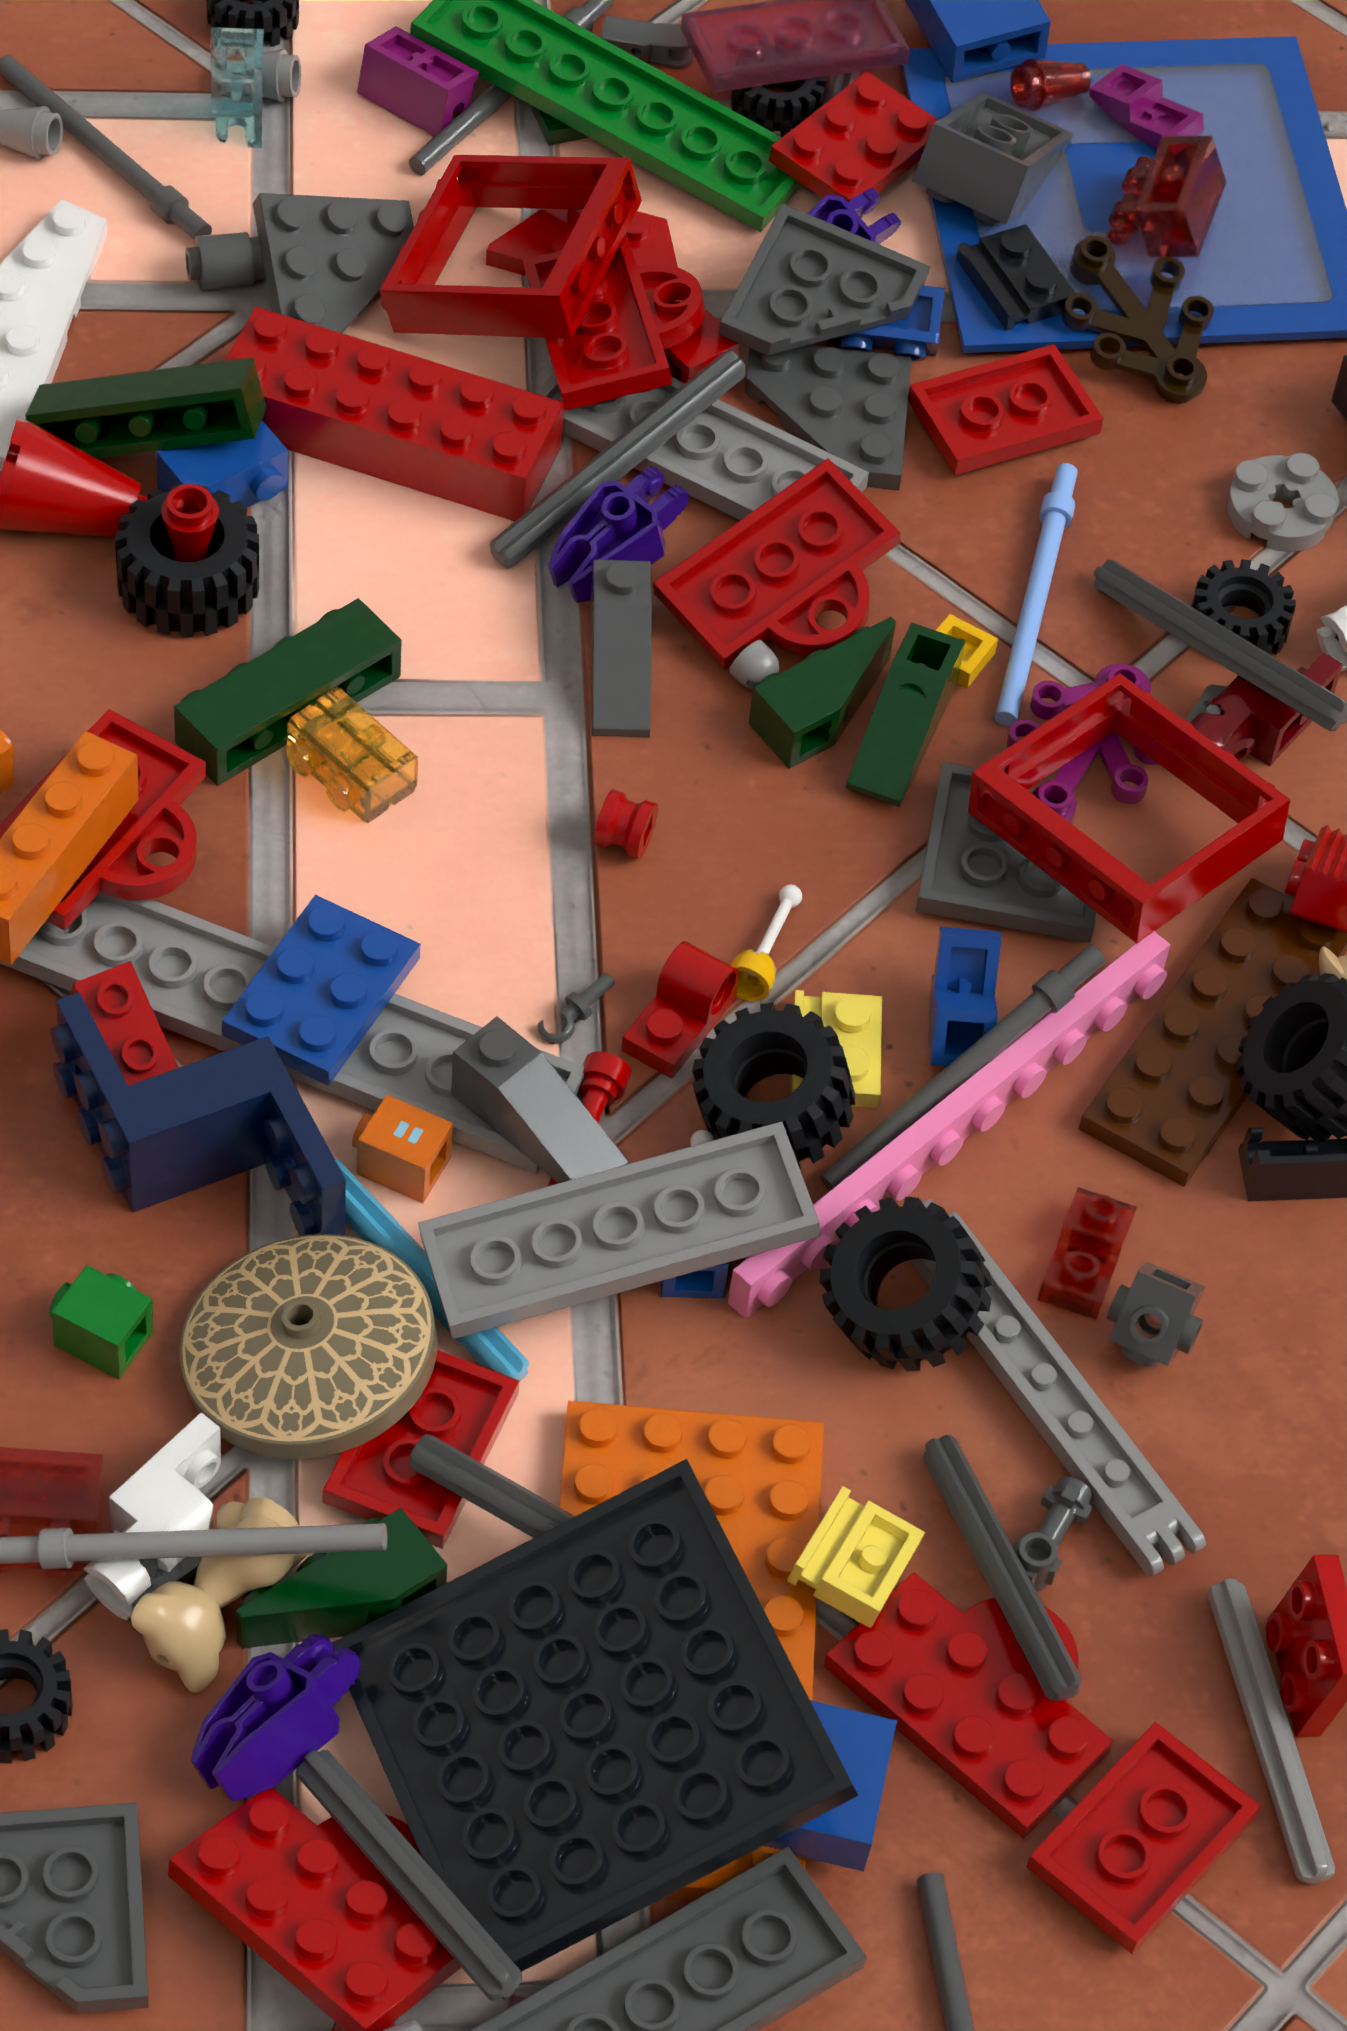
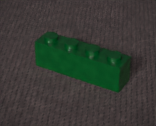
[25,357,267,458]
[174,598,402,786]

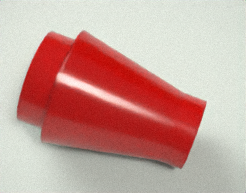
[161,484,219,562]

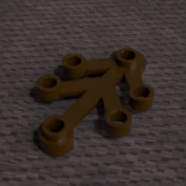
[1062,236,1214,404]

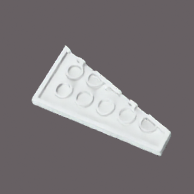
[0,199,108,471]

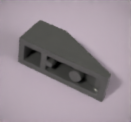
[590,560,652,737]
[451,1016,628,1183]

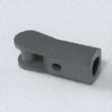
[601,15,695,69]

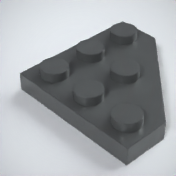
[253,193,414,333]
[718,203,931,356]
[744,345,911,490]
[916,762,1096,943]
[0,1803,149,2013]

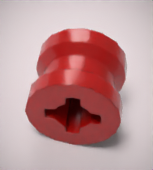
[593,789,658,859]

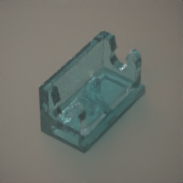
[210,27,264,148]

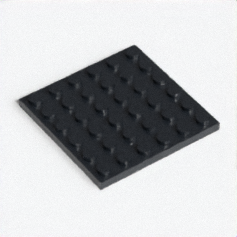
[333,1459,858,1972]

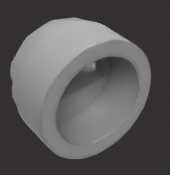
[729,640,779,690]

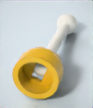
[730,884,802,1002]

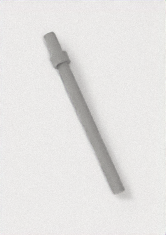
[0,1523,387,1569]

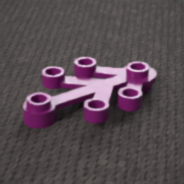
[1007,664,1158,824]

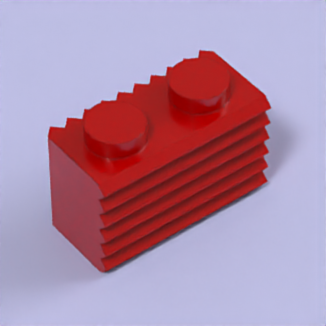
[1284,825,1347,933]

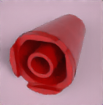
[0,417,148,537]

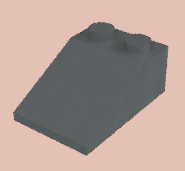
[912,92,1074,225]

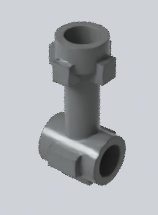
[1013,1476,1093,1592]

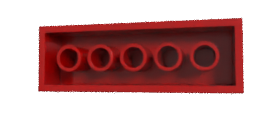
[224,307,565,521]

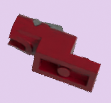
[1186,653,1343,766]

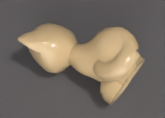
[130,1497,308,1693]

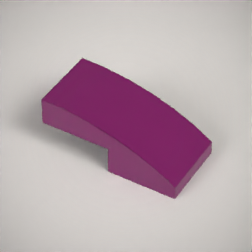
[1089,64,1204,156]

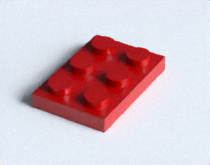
[768,71,938,202]
[908,344,1104,475]
[322,1350,520,1549]
[1026,1721,1261,1954]

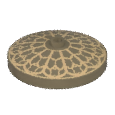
[179,1234,438,1460]

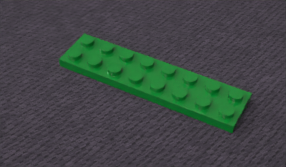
[410,0,802,232]

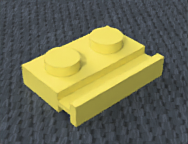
[790,990,882,1108]
[787,1486,926,1628]

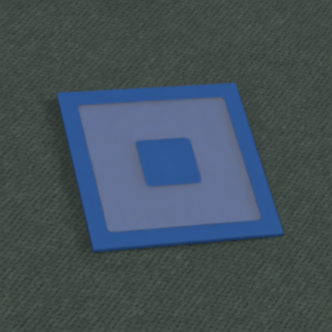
[898,36,1347,353]

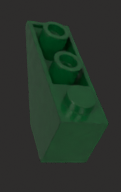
[748,617,896,769]
[846,622,965,807]
[236,1508,448,1649]

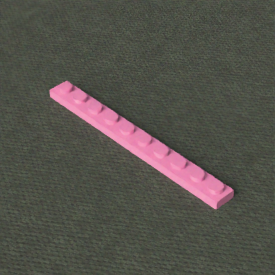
[728,931,1171,1319]

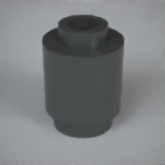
[185,232,266,291]

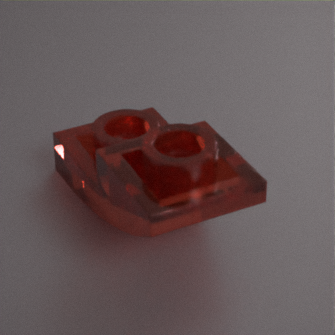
[1037,1187,1137,1320]

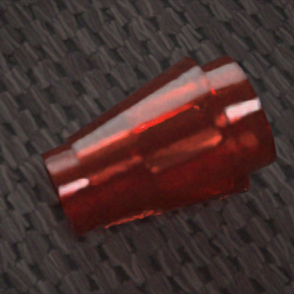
[1010,59,1091,111]

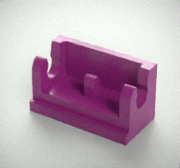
[357,26,479,136]

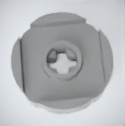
[1226,453,1339,552]

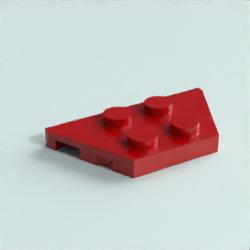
[486,209,684,304]

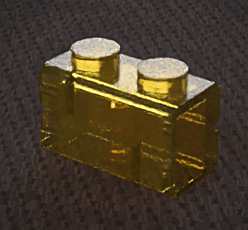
[286,687,418,824]

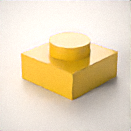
[936,613,998,688]

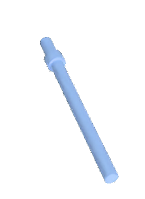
[994,463,1078,727]

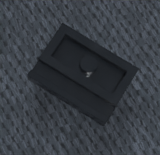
[956,224,1075,331]

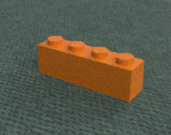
[0,731,138,966]

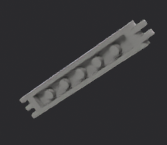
[909,1198,1206,1577]

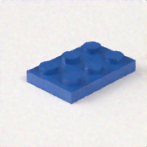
[222,894,421,1086]

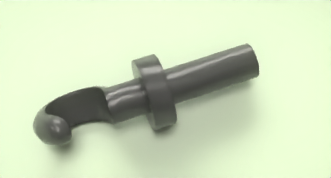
[537,973,615,1044]

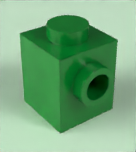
[49,1265,154,1379]

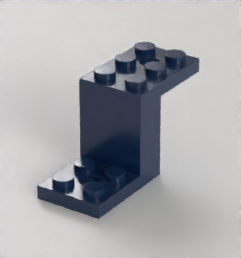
[50,992,346,1236]

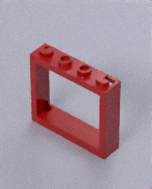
[379,155,642,339]
[968,673,1290,943]

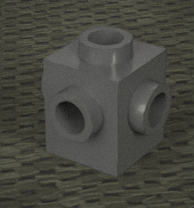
[1107,1262,1205,1367]

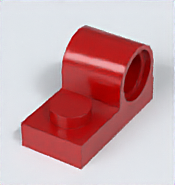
[621,941,739,1079]

